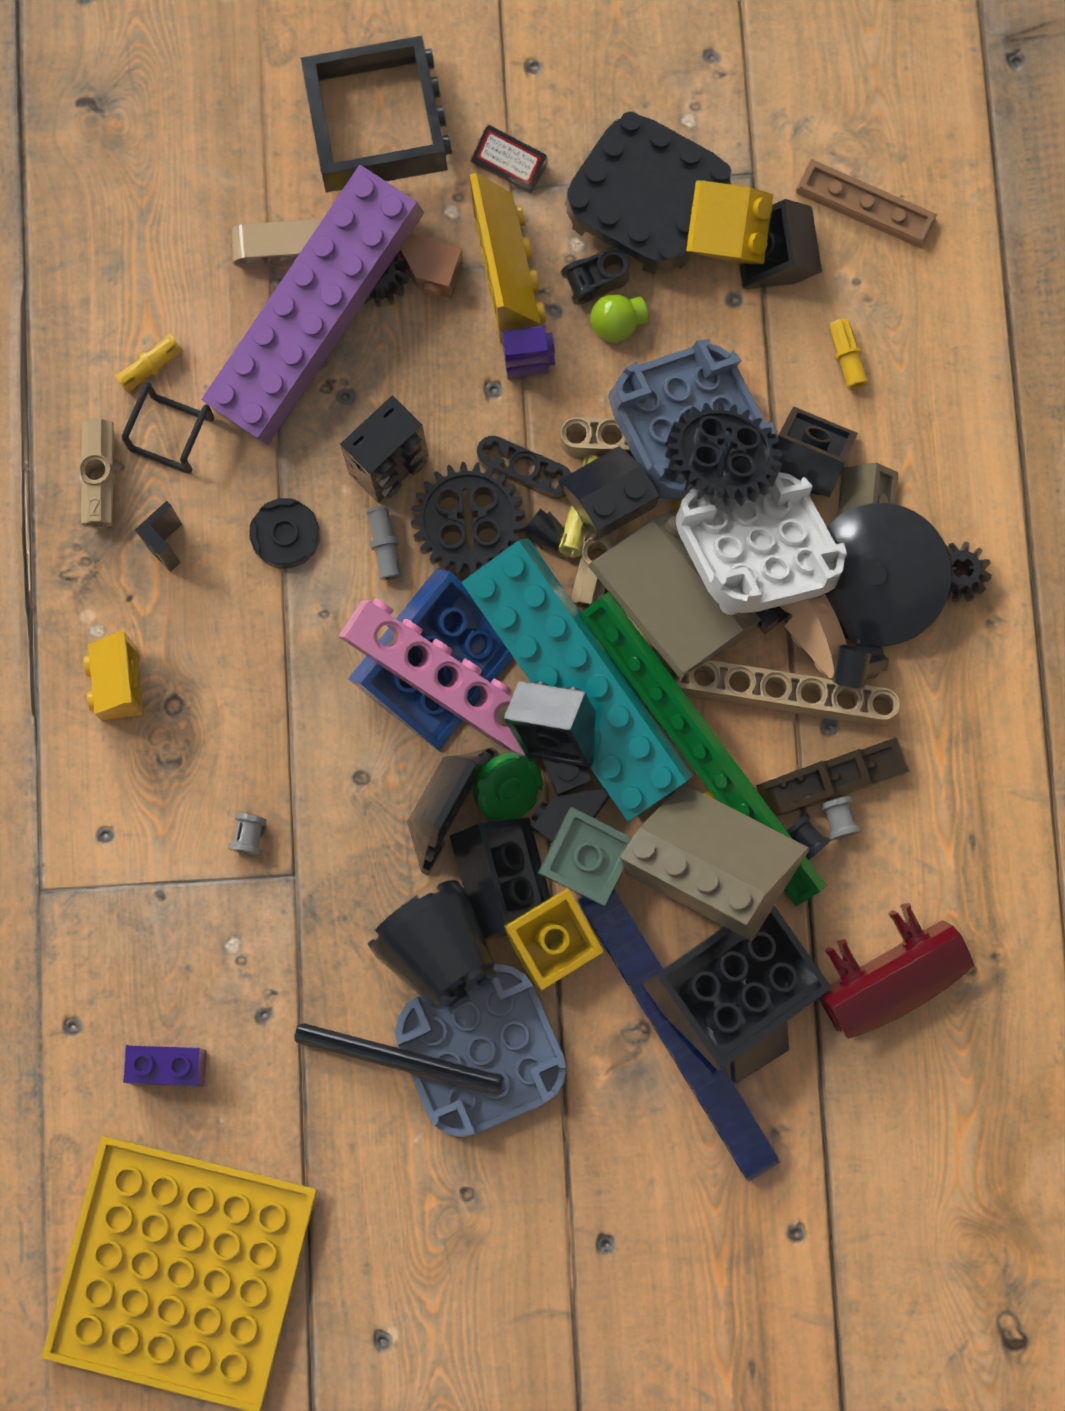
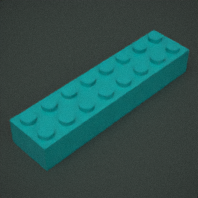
[461,538,694,822]

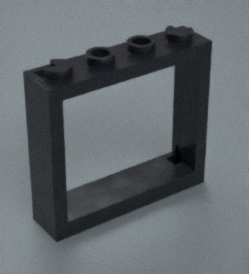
[301,35,452,193]

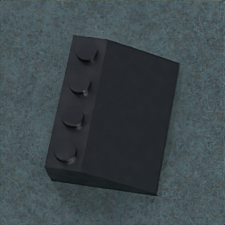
[642,905,832,1071]

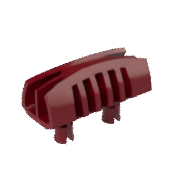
[818,903,975,1039]

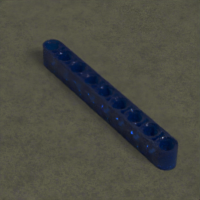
[577,889,780,1182]

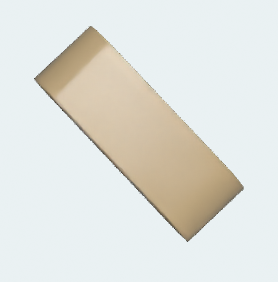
[232,219,322,268]
[560,417,635,459]

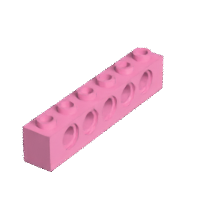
[338,598,525,755]

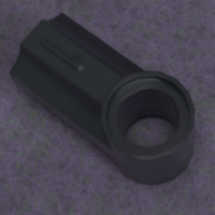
[832,645,889,689]

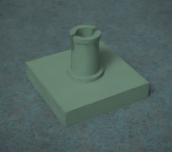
[537,807,632,906]

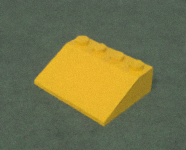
[469,173,546,343]

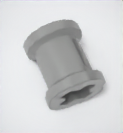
[820,796,862,840]
[228,813,267,856]

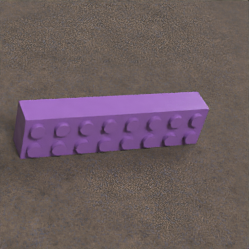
[201,165,424,445]

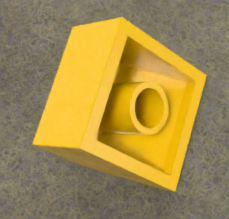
[686,181,774,264]
[83,631,144,721]
[504,888,604,990]

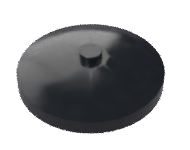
[825,503,953,647]

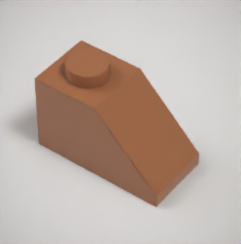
[398,234,463,299]

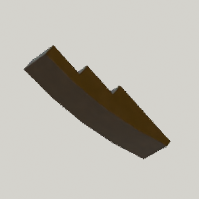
[756,737,910,817]

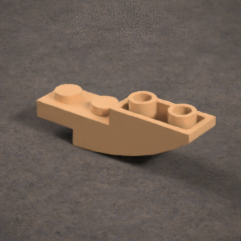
[780,594,847,679]

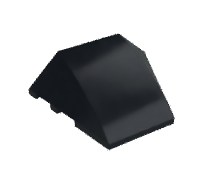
[407,747,497,876]

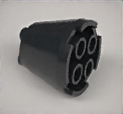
[367,880,497,1009]

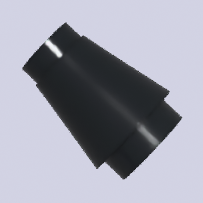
[523,508,566,558]

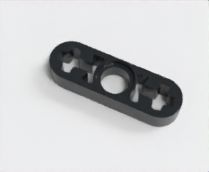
[477,436,571,499]

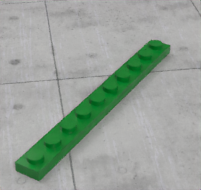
[579,592,827,907]

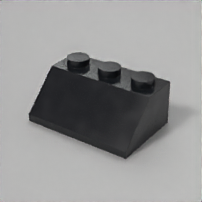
[450,817,551,940]

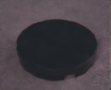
[249,498,320,569]

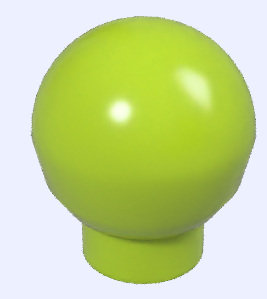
[590,294,649,343]

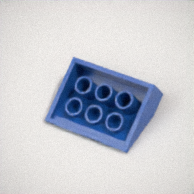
[348,568,513,750]

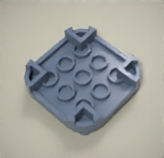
[608,339,777,499]
[395,964,566,1137]

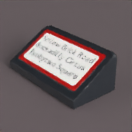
[471,124,547,193]

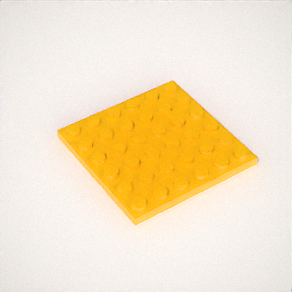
[41,1135,317,1411]

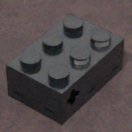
[340,395,429,503]

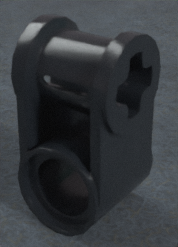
[561,248,630,305]

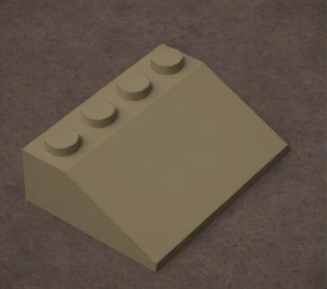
[588,510,761,678]
[620,784,809,941]

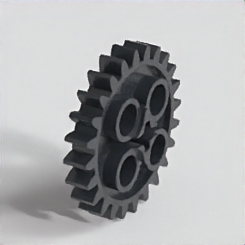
[665,402,782,507]
[411,462,526,576]

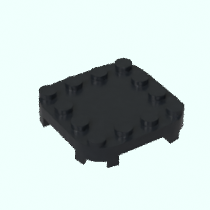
[565,111,731,275]

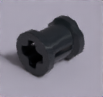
[786,813,831,860]

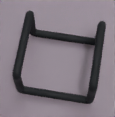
[122,382,215,473]

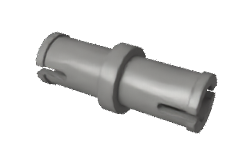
[367,506,402,580]

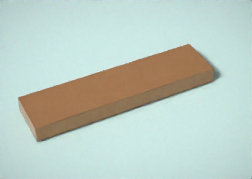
[796,159,937,248]

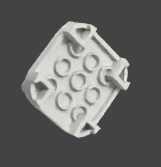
[675,472,847,615]

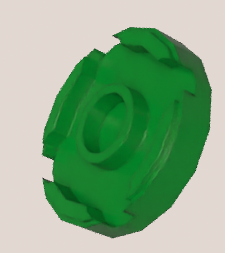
[473,752,543,821]

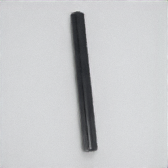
[294,1023,504,1096]

